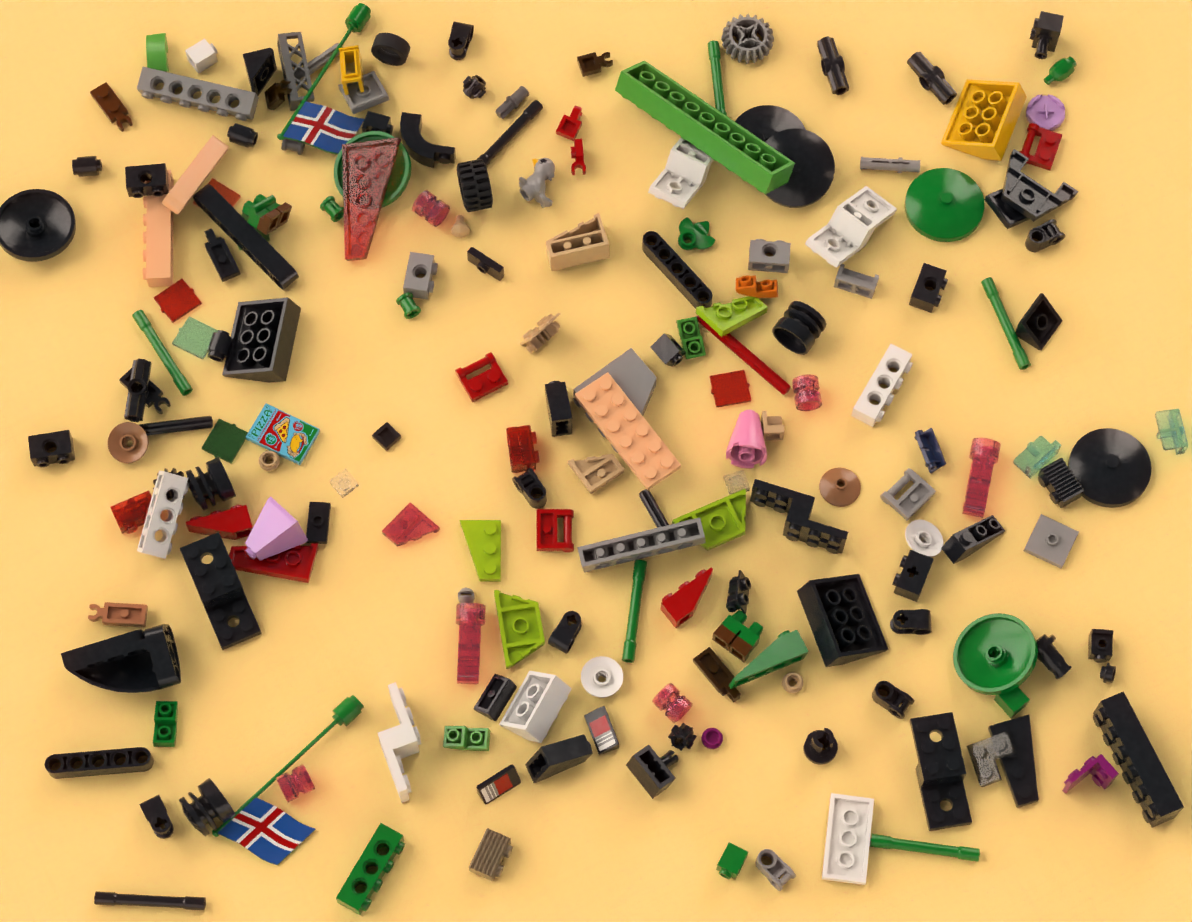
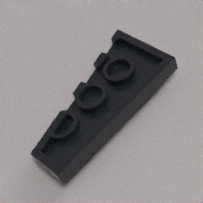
[988,715,1038,808]

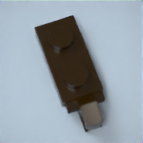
[693,647,741,703]

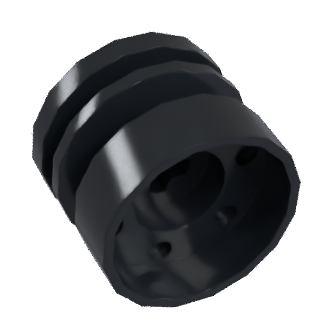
[772,301,826,355]
[186,457,236,511]
[179,778,236,837]

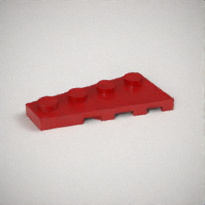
[229,543,318,583]

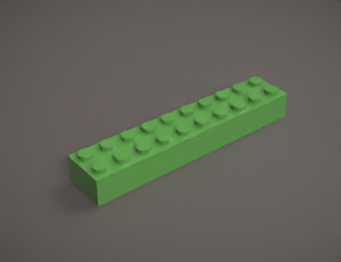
[615,60,795,194]

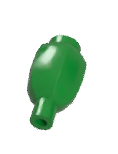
[1044,57,1077,85]

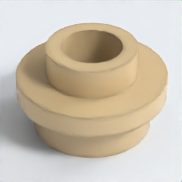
[259,451,280,471]
[782,672,803,693]

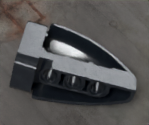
[61,624,181,693]

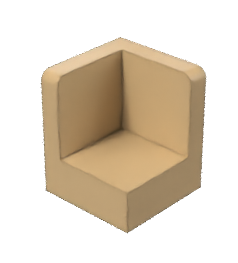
[761,411,784,441]

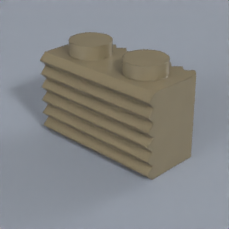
[469,828,513,882]

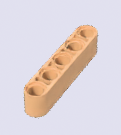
[161,135,229,215]

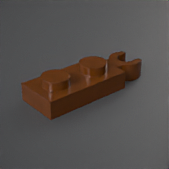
[90,82,133,132]

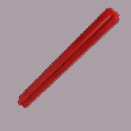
[697,316,791,395]

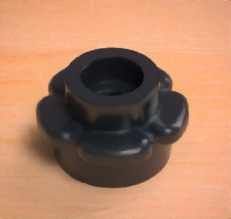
[1100,663,1116,683]

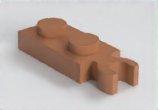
[88,602,148,627]

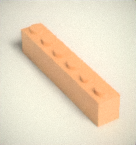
[143,170,173,287]

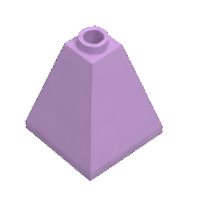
[245,497,308,561]

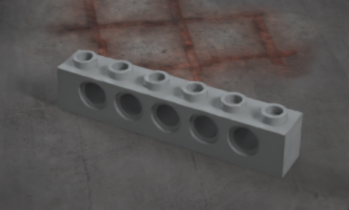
[137,67,259,121]
[577,518,706,573]

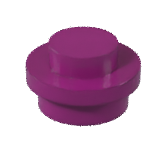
[701,728,723,749]

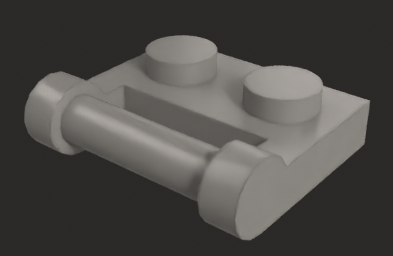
[880,468,936,521]

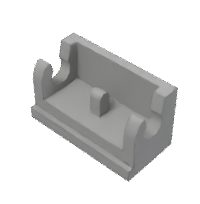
[834,264,879,299]

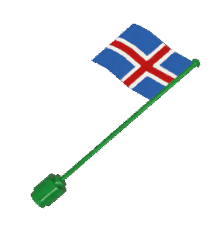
[277,3,371,155]
[212,695,364,865]

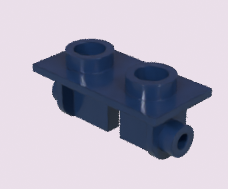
[914,428,946,473]

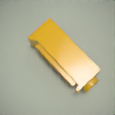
[339,45,364,95]

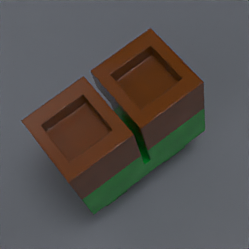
[242,194,292,235]
[712,610,763,663]

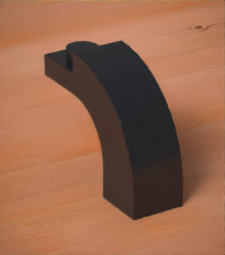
[400,112,456,168]

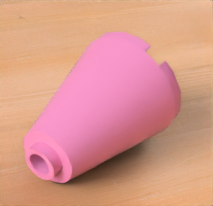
[726,410,767,468]

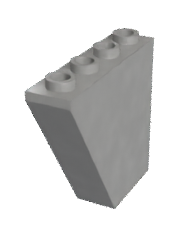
[573,348,657,453]

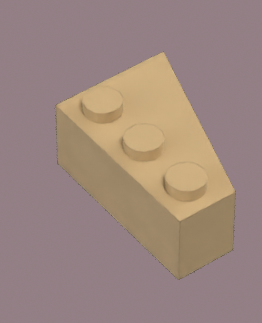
[546,213,610,271]

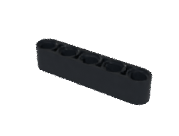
[642,231,713,309]
[44,747,154,779]

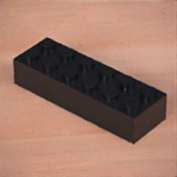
[1093,691,1184,828]

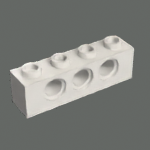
[851,344,913,427]
[137,470,189,559]

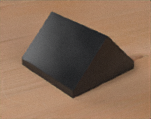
[243,48,277,96]
[1015,293,1063,350]

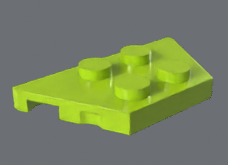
[672,489,746,551]
[494,590,545,669]

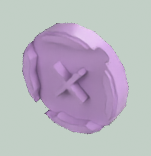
[1026,94,1065,131]

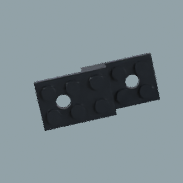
[750,479,848,554]
[180,532,262,650]
[910,712,972,831]

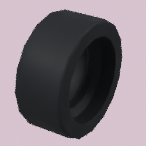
[371,33,410,66]

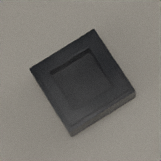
[372,422,401,451]

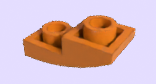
[736,275,778,298]

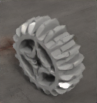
[721,13,774,64]

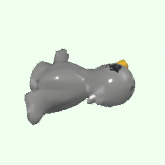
[519,157,555,208]

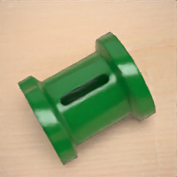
[320,196,346,222]
[396,292,421,319]

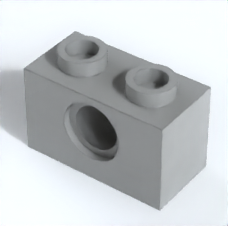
[748,239,791,273]
[403,252,438,300]

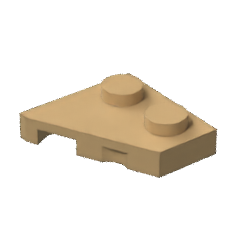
[568,454,624,494]

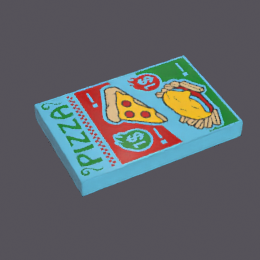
[246,403,320,465]

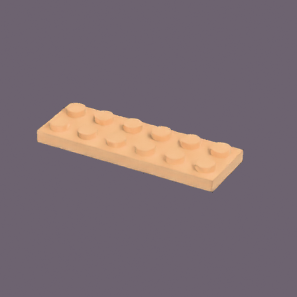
[575,372,681,490]

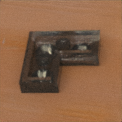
[967,731,1015,787]

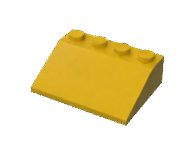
[941,79,1027,161]

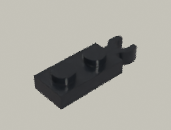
[119,368,171,415]

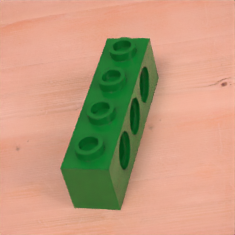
[336,823,405,915]

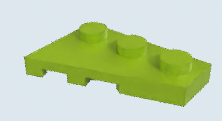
[695,296,768,337]
[459,520,501,582]

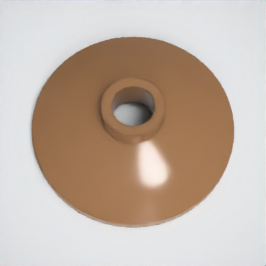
[108,422,148,463]
[819,467,861,507]

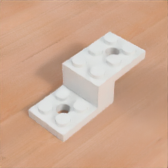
[648,138,714,209]
[805,186,897,268]
[378,682,422,803]

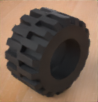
[457,159,493,212]

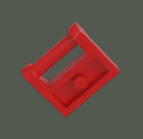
[1020,123,1062,171]
[455,352,508,402]
[537,509,574,552]

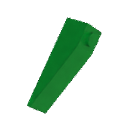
[729,630,809,689]

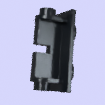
[726,570,751,614]

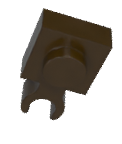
[577,52,613,77]
[264,80,292,110]

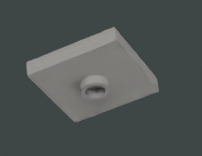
[338,71,389,114]
[1023,514,1079,569]

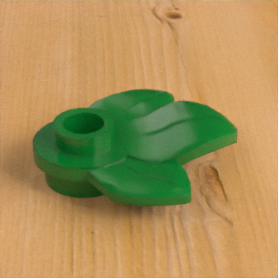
[678,217,715,250]

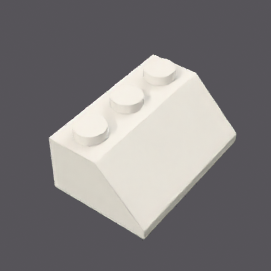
[499,670,572,743]

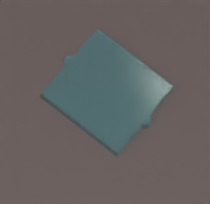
[172,316,218,360]

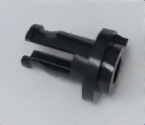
[1036,634,1072,679]
[803,728,838,765]

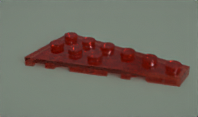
[342,137,401,261]

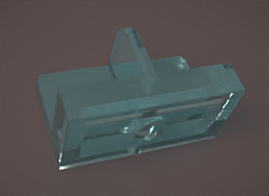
[1155,408,1188,455]
[1013,436,1062,478]

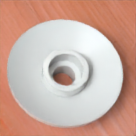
[905,519,943,557]
[581,656,623,698]

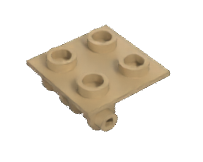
[520,313,560,353]

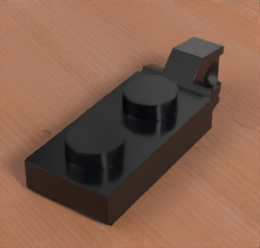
[204,228,240,282]

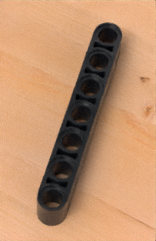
[193,184,299,290]

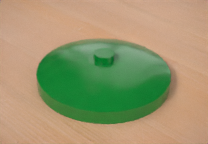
[334,131,411,210]
[905,168,985,242]
[953,613,1038,695]

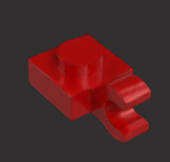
[556,105,583,141]
[571,138,586,175]

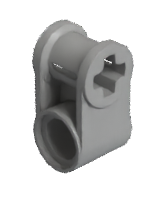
[756,849,796,891]

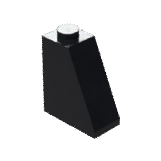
[545,381,572,437]
[525,734,593,783]

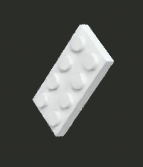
[822,793,874,885]

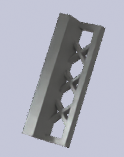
[277,31,315,111]

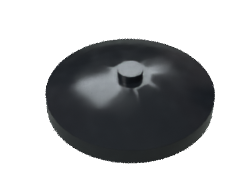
[735,105,806,142]
[765,128,835,208]
[0,189,76,262]
[1068,428,1152,508]

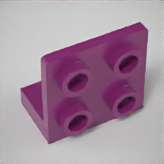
[1062,754,1119,794]

